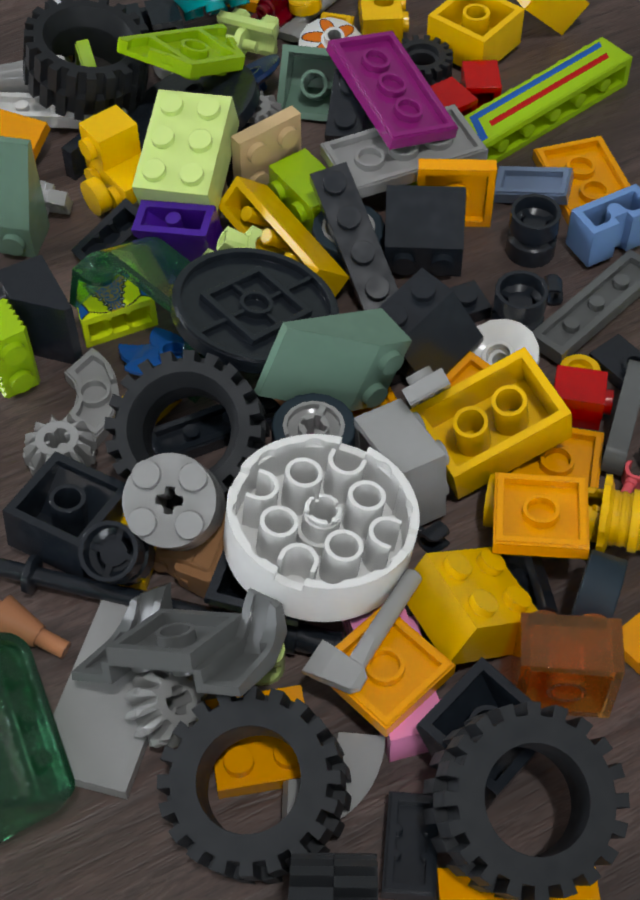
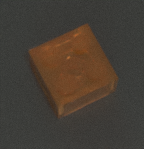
[511,610,625,718]

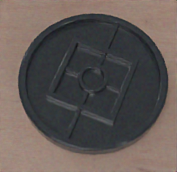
[127,65,260,151]
[170,248,339,374]

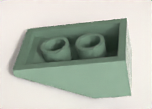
[0,136,50,258]
[254,308,412,411]

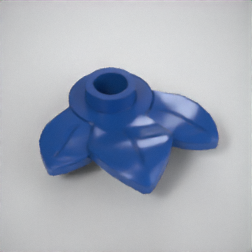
[118,327,191,376]

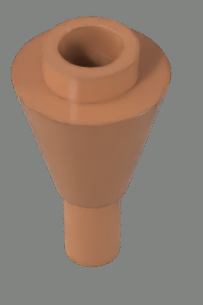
[0,595,71,659]

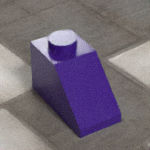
[131,200,223,263]

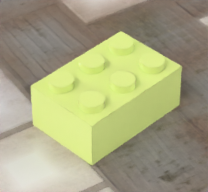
[132,89,239,213]

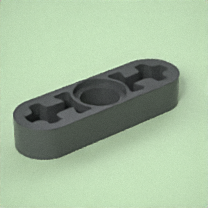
[600,359,640,476]

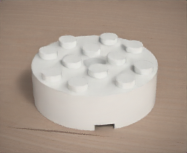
[223,434,420,623]

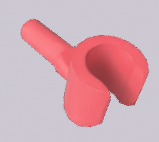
[621,460,640,493]

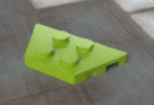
[116,24,246,80]

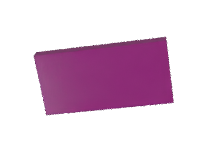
[326,31,458,150]

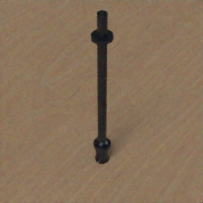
[0,554,344,655]

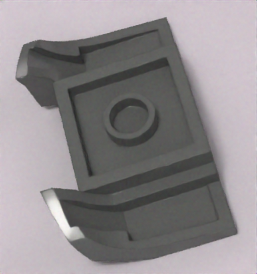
[71,582,287,697]

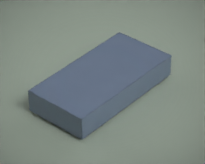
[494,166,574,205]

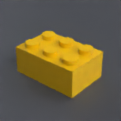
[410,347,572,499]

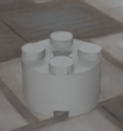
[122,453,225,551]

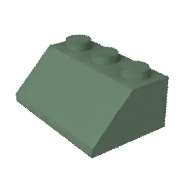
[277,44,338,122]

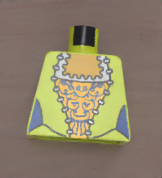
[71,256,159,348]

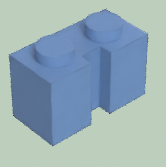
[566,184,640,267]

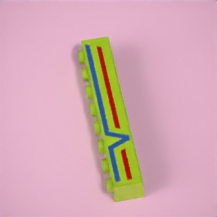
[407,37,633,186]

